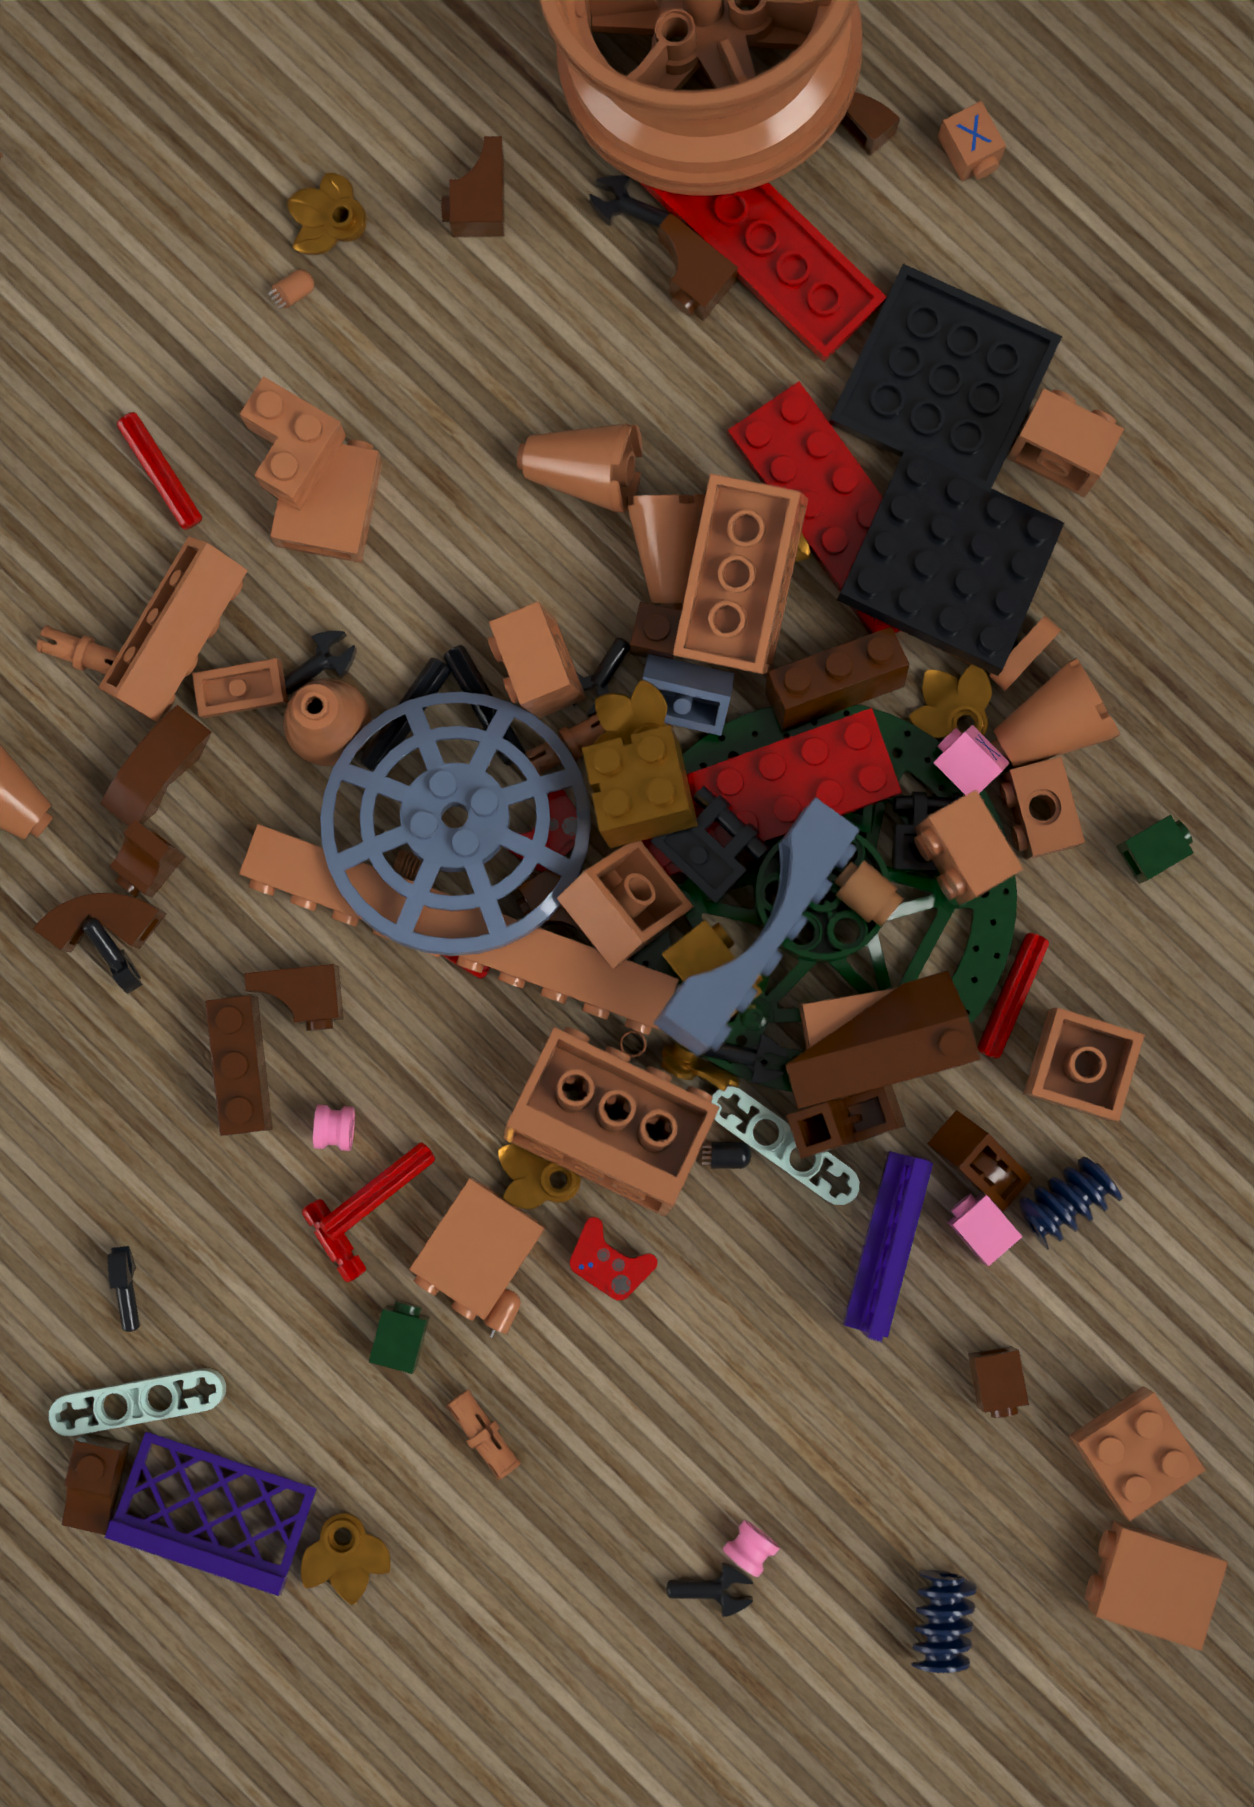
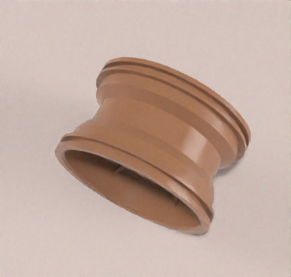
[540,0,863,196]

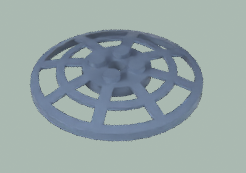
[320,692,591,956]

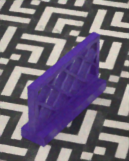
[843,1151,933,1342]
[104,1431,317,1596]

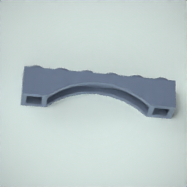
[653,797,860,1056]

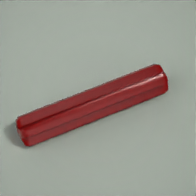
[117,412,202,530]
[977,932,1049,1059]
[319,1142,436,1241]

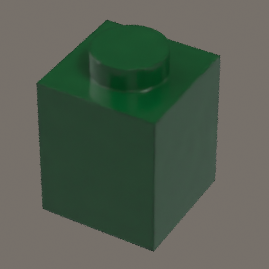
[1116,815,1194,884]
[368,1300,430,1374]

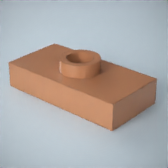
[192,658,288,718]

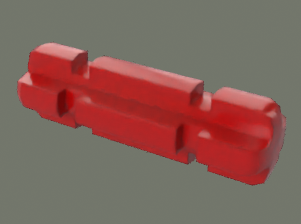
[302,1199,366,1282]

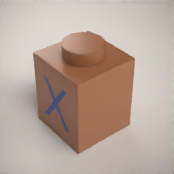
[937,101,1006,181]

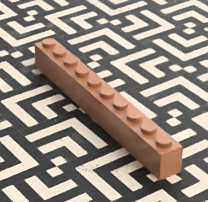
[239,824,680,1035]

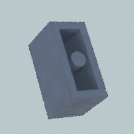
[643,654,735,736]

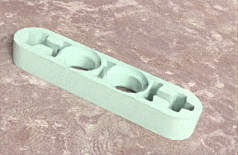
[711,1086,860,1205]
[49,1368,226,1436]

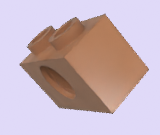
[1000,756,1085,860]

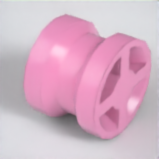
[313,1104,355,1151]
[722,1519,780,1578]

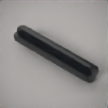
[444,645,525,766]
[360,657,451,772]

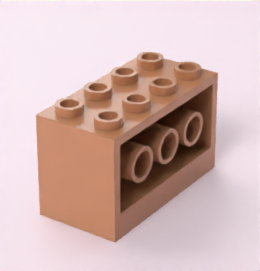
[673,473,808,674]
[503,1027,720,1217]

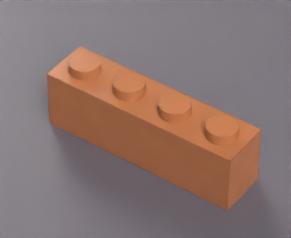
[98,536,248,723]

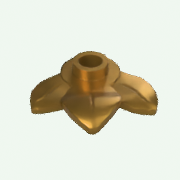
[287,172,367,255]
[909,664,992,738]
[593,679,667,745]
[661,1042,740,1091]
[498,1143,581,1209]
[301,1513,391,1605]

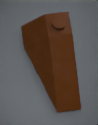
[785,971,981,1109]

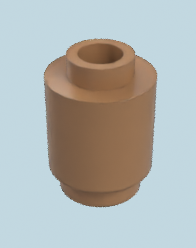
[834,860,904,927]

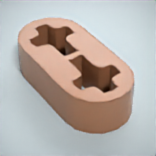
[989,615,1061,691]

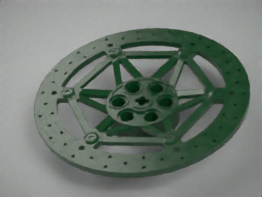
[631,705,1017,1092]

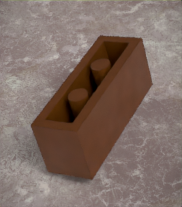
[765,626,909,732]
[205,995,273,1136]

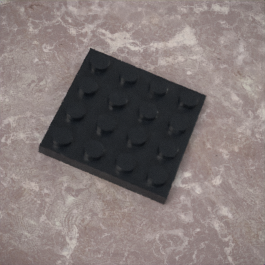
[829,264,1062,493]
[837,448,1064,676]

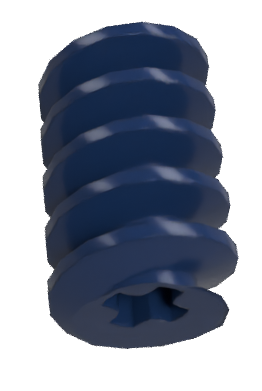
[1019,1156,1123,1250]
[911,1570,977,1673]

